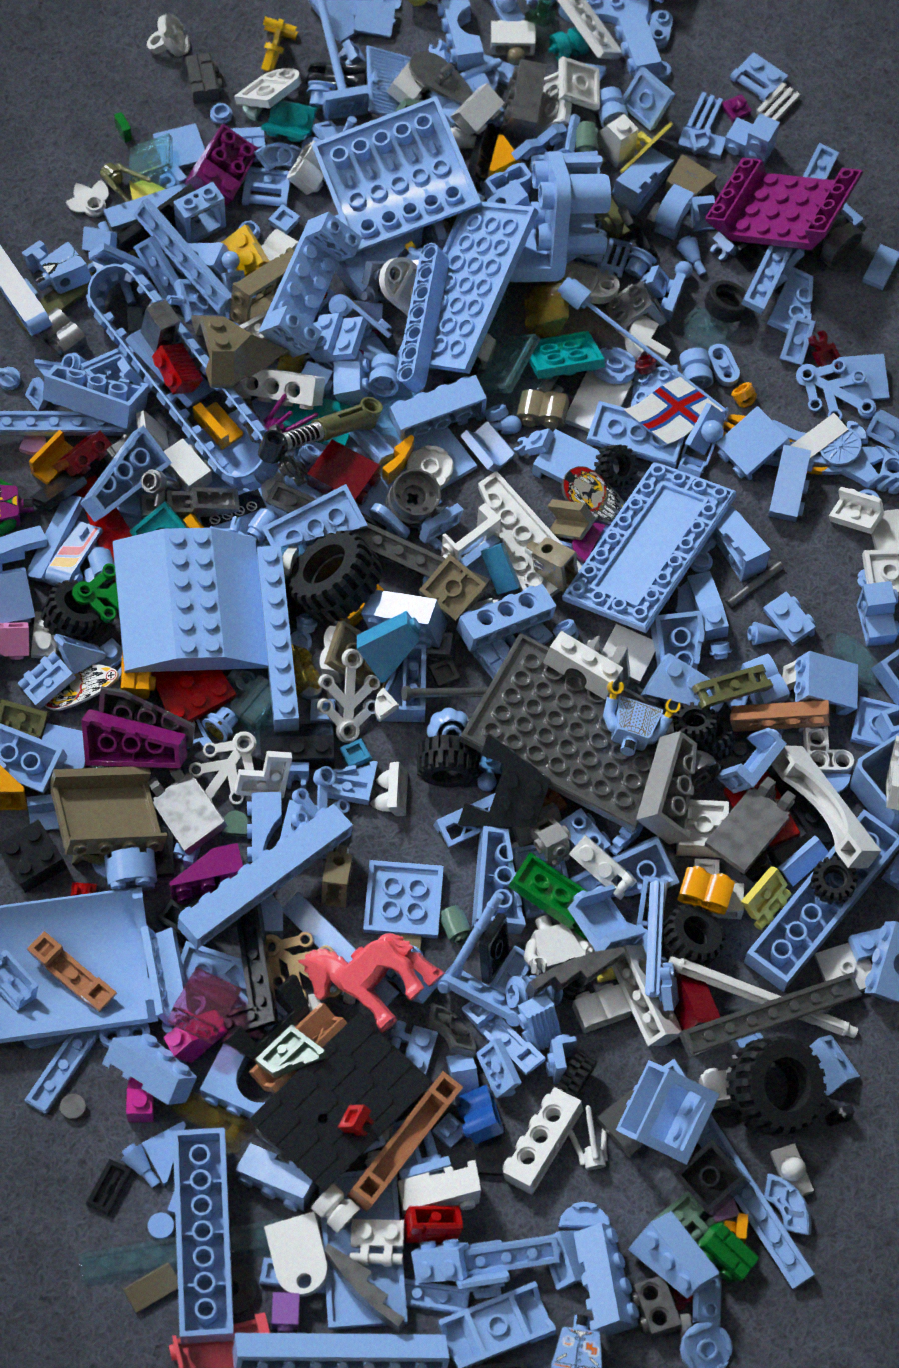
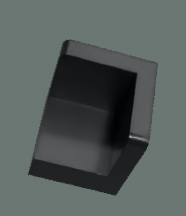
[735,242,769,272]

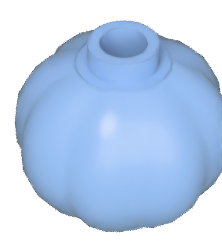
[427,707,469,737]

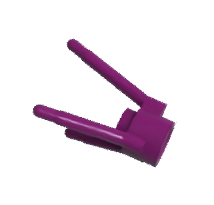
[263,394,318,433]

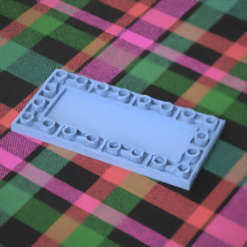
[562,461,737,633]

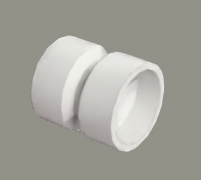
[311,1183,360,1233]

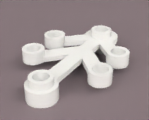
[317,649,380,743]
[189,732,256,805]

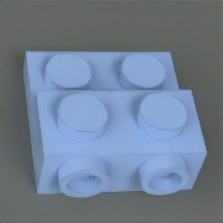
[308,313,367,363]

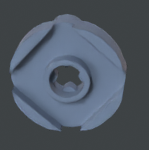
[422,220,449,250]

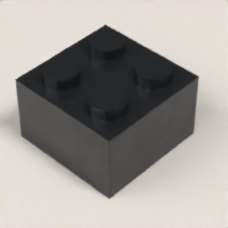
[0,819,68,893]
[674,1139,751,1216]

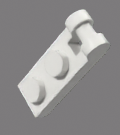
[569,835,637,900]

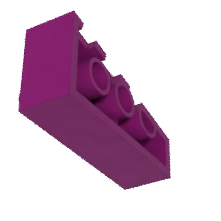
[81,709,187,768]

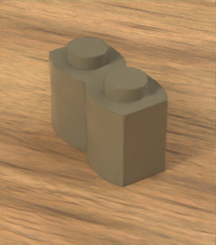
[517,390,569,429]

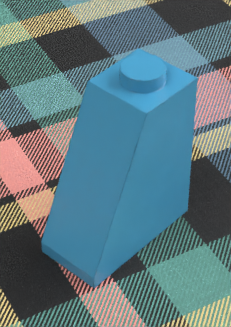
[357,610,421,683]

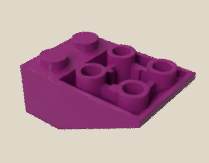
[185,124,259,206]
[169,843,243,905]

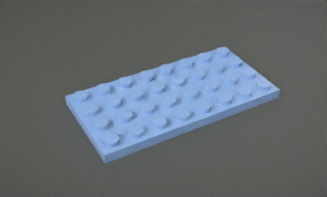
[396,202,539,374]

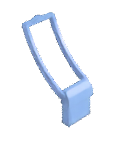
[677,415,727,477]

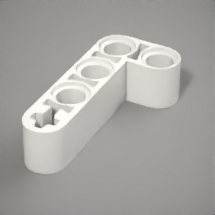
[803,698,854,774]

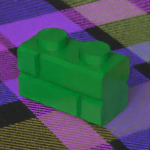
[697,1222,759,1282]

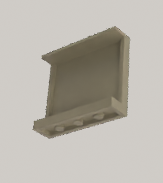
[49,767,167,856]

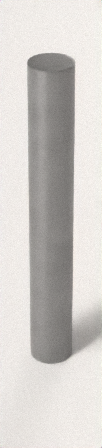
[726,561,784,608]

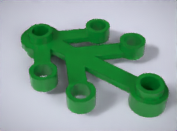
[72,563,119,623]

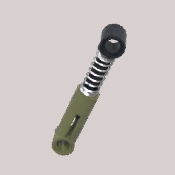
[258,397,383,464]

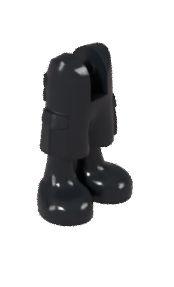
[306,61,367,90]

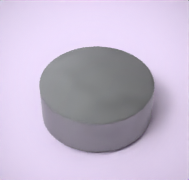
[60,1094,86,1121]

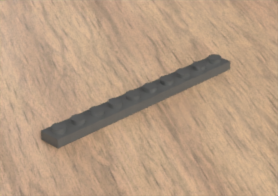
[266,480,490,601]

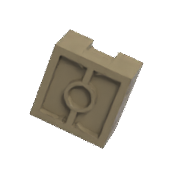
[419,554,487,625]

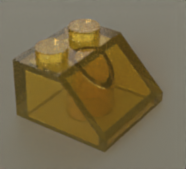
[525,278,569,339]

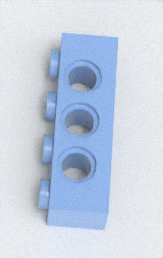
[456,584,556,651]

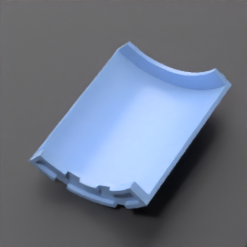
[0,886,158,1043]

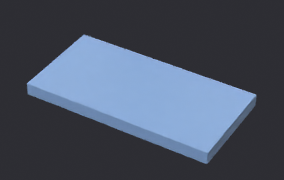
[319,1171,407,1330]

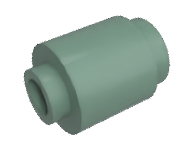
[576,121,598,152]
[440,905,472,944]

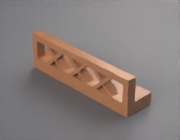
[730,700,830,732]
[249,1003,347,1093]

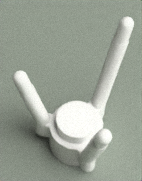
[569,1106,608,1170]

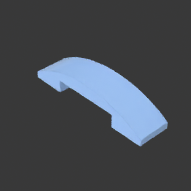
[462,1001,546,1075]

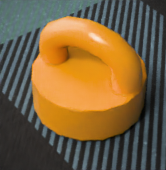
[731,382,757,408]

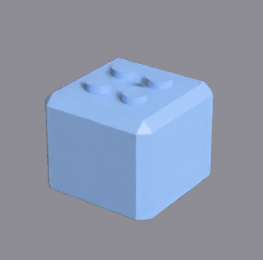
[850,733,899,834]

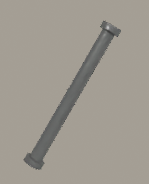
[401,686,488,701]

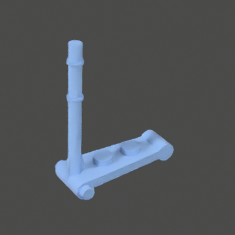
[437,892,520,1026]

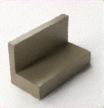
[548,499,596,540]

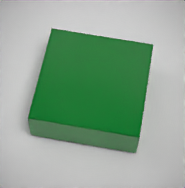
[114,112,132,143]

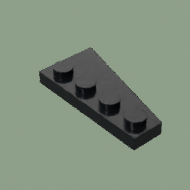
[116,183,196,253]

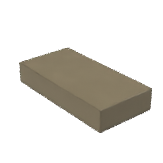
[123,1262,178,1313]

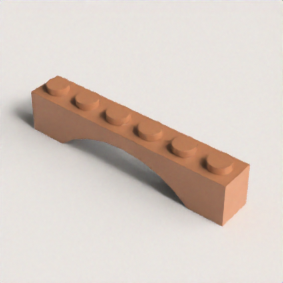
[347,1071,463,1212]

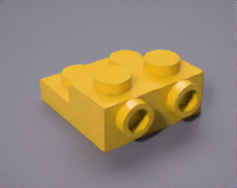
[221,225,270,277]

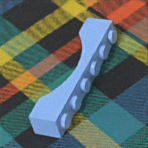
[247,792,283,938]

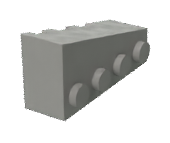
[636,731,697,845]

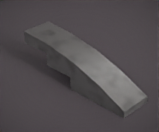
[140,487,240,520]
[525,947,626,999]
[325,1244,405,1333]

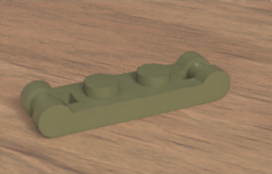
[692,664,774,710]

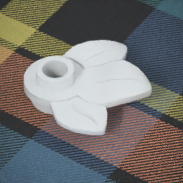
[66,180,109,217]

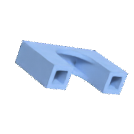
[200,1044,265,1118]

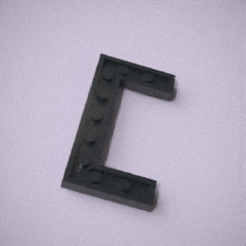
[714,730,835,876]
[188,900,279,1044]

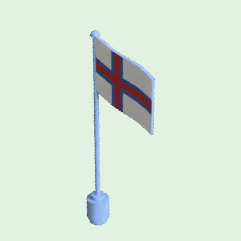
[558,277,729,445]

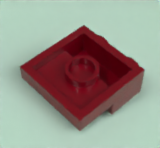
[53,430,112,477]

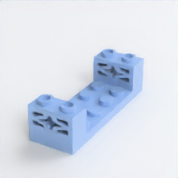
[259,212,363,357]

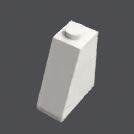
[598,114,638,170]

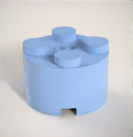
[104,847,157,891]

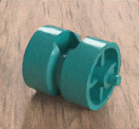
[548,26,589,62]

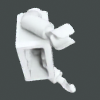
[524,915,596,976]

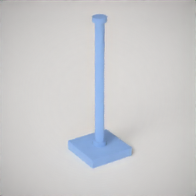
[316,0,369,121]

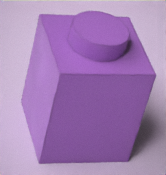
[272,1292,300,1333]

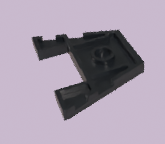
[458,734,551,827]
[221,974,311,1063]

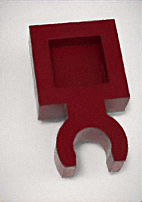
[808,330,841,368]

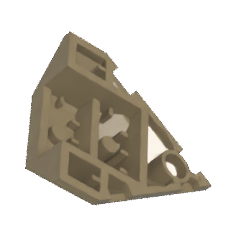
[191,315,290,388]

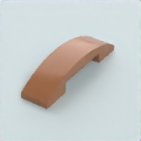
[27,931,117,1012]

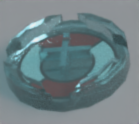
[684,307,729,348]

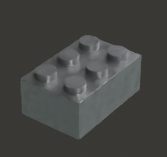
[501,59,547,142]

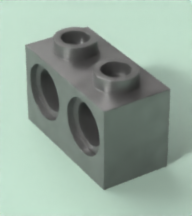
[630,1276,681,1339]

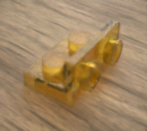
[291,644,321,696]

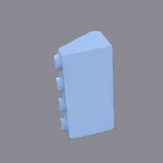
[0,567,35,623]

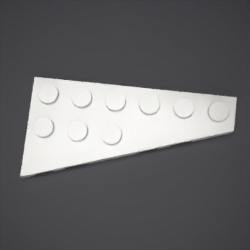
[478,471,582,597]

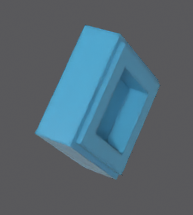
[339,738,372,767]

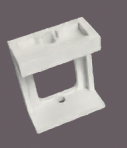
[441,503,501,561]

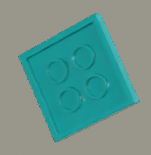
[522,331,605,379]

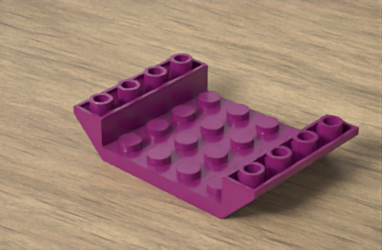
[705,158,863,250]

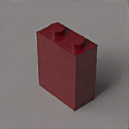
[307,439,381,506]

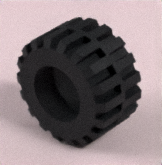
[41,580,107,643]
[417,735,479,787]
[662,904,725,967]

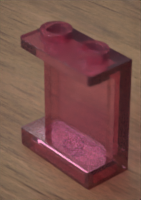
[167,967,242,1044]

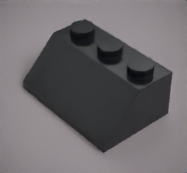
[260,723,335,771]

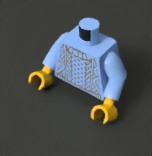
[603,681,680,756]

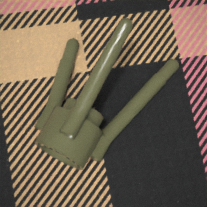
[100,163,152,202]

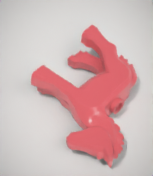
[298,933,445,1033]

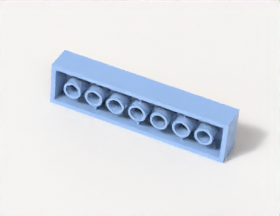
[744,810,899,992]
[173,1128,234,1344]

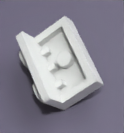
[829,487,884,534]

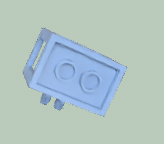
[616,1061,720,1165]

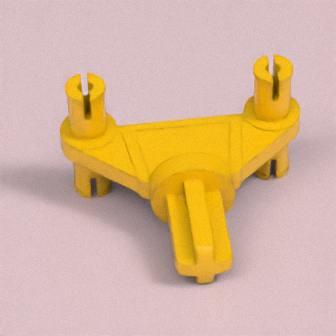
[261,16,298,72]

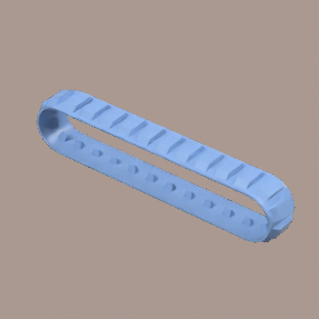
[86,263,278,491]

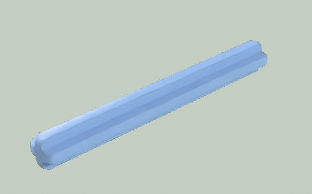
[645,880,665,998]

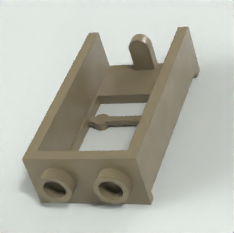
[229,247,295,325]

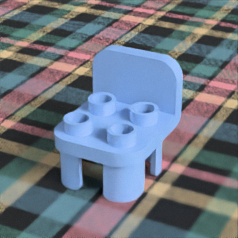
[510,151,611,282]

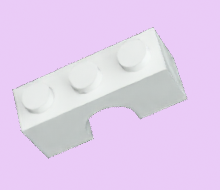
[543,631,623,699]

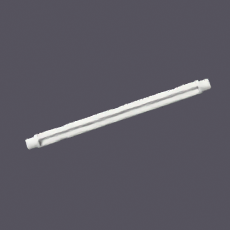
[668,956,858,1038]

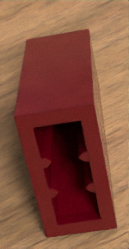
[675,973,721,1040]

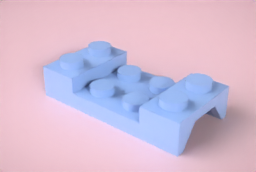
[438,1281,556,1368]

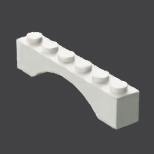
[771,746,881,868]

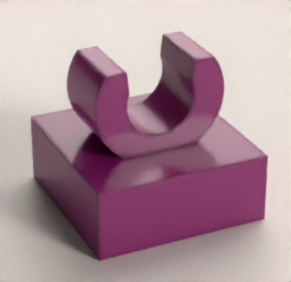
[721,94,752,123]

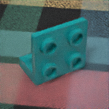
[261,100,317,142]

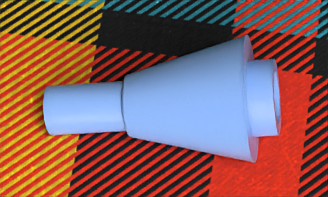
[676,236,707,276]
[747,622,786,645]
[121,1143,160,1188]

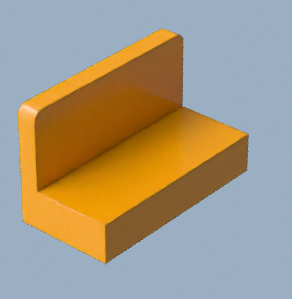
[193,402,243,450]
[29,430,73,485]

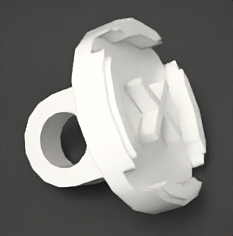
[147,13,190,57]

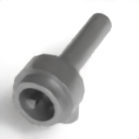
[141,469,182,507]

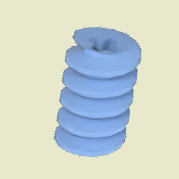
[505,975,563,1008]

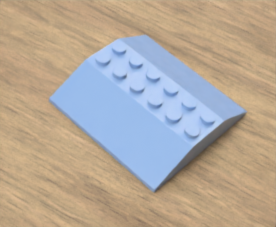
[312,96,482,253]
[113,528,268,673]

